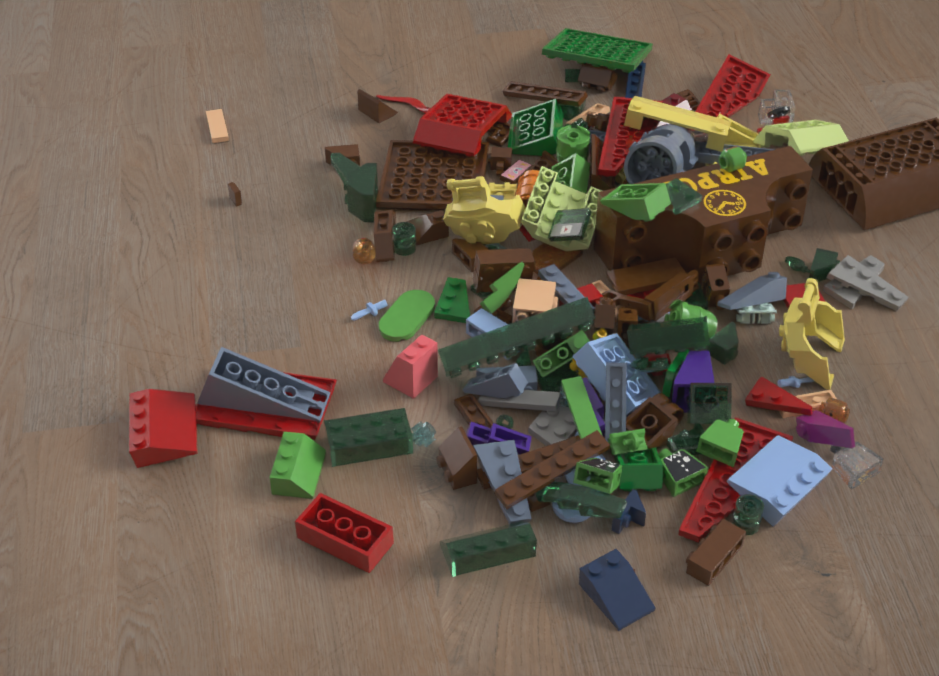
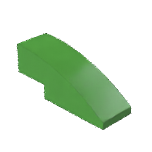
[479,262,524,314]

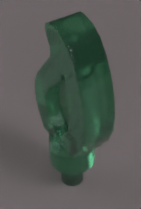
[785,256,810,273]

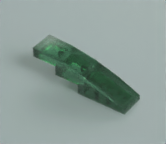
[535,482,627,518]

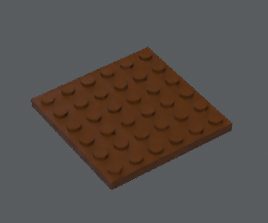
[376,140,489,210]

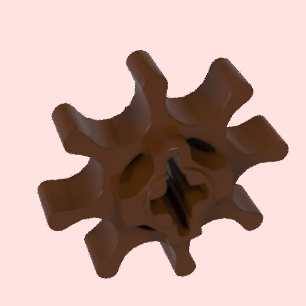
[586,113,610,132]

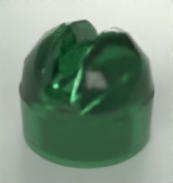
[496,414,514,429]

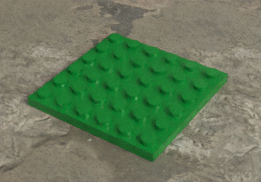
[542,28,653,73]

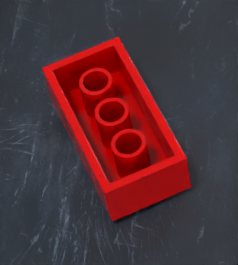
[295,493,394,573]

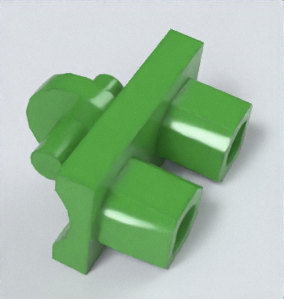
[608,429,647,455]

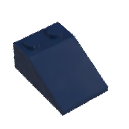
[579,549,656,631]

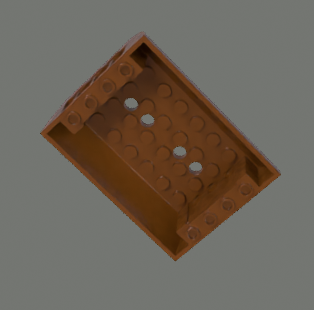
[809,117,939,230]

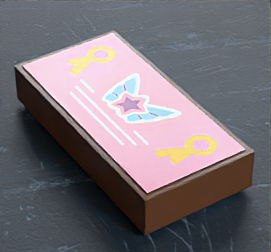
[500,159,532,184]

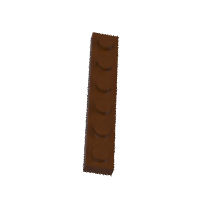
[502,81,588,107]
[494,430,610,509]
[477,435,580,490]

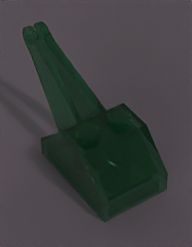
[330,153,378,223]

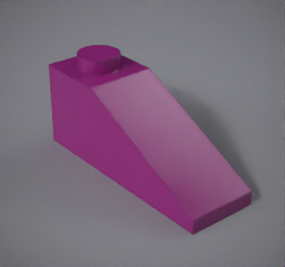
[796,410,855,448]

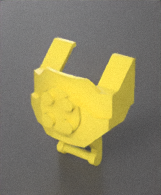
[443,176,526,244]
[779,278,845,390]

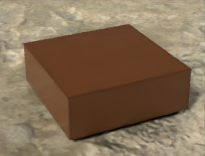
[228,182,242,207]

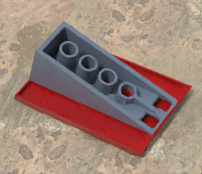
[196,347,337,440]

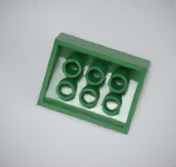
[508,99,563,156]

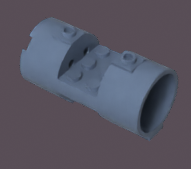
[624,124,699,184]

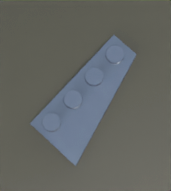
[473,440,531,524]

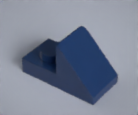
[611,489,646,534]

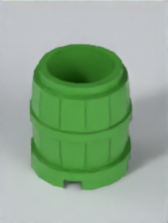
[556,125,590,162]
[663,299,717,345]

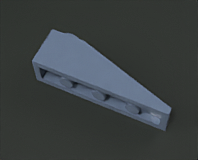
[717,272,787,310]

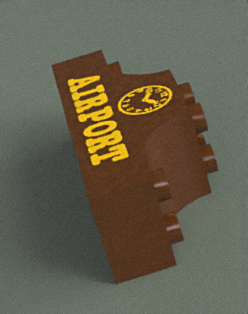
[594,146,813,284]

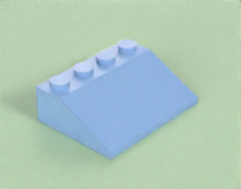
[572,333,661,418]
[726,435,833,527]

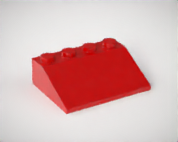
[129,389,198,468]

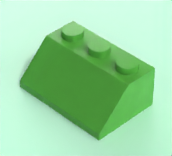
[551,153,590,194]
[269,432,326,499]

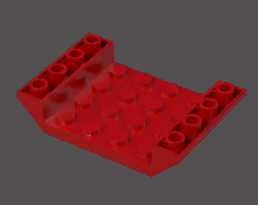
[413,94,512,157]

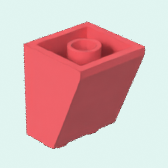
[383,335,438,399]

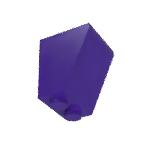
[671,351,715,413]

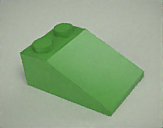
[600,183,671,222]

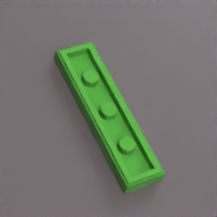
[561,376,602,440]

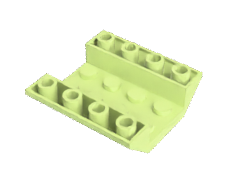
[753,120,849,156]
[521,166,602,251]

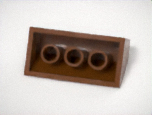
[590,134,615,191]

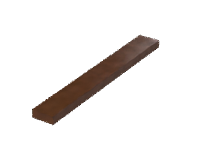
[454,394,551,512]

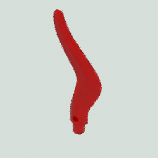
[376,95,431,113]

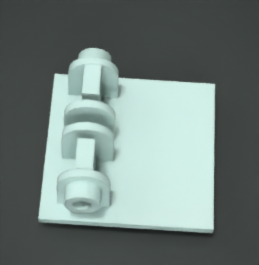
[736,302,777,324]

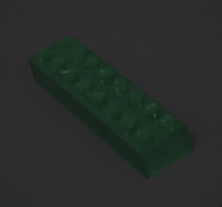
[438,297,595,378]

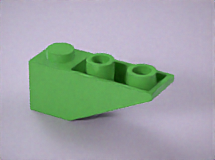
[532,330,590,377]

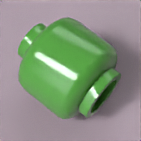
[719,146,747,172]

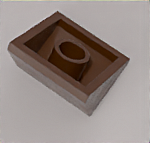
[357,89,398,123]
[626,397,679,449]

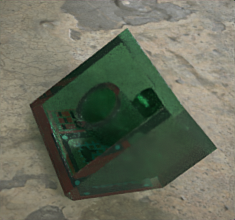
[687,383,732,424]

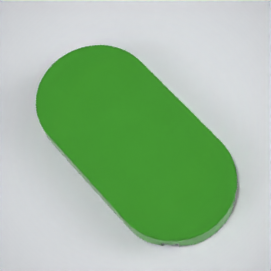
[379,290,435,342]

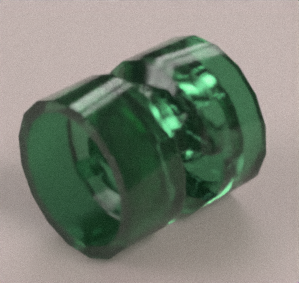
[393,222,416,256]
[732,494,764,535]

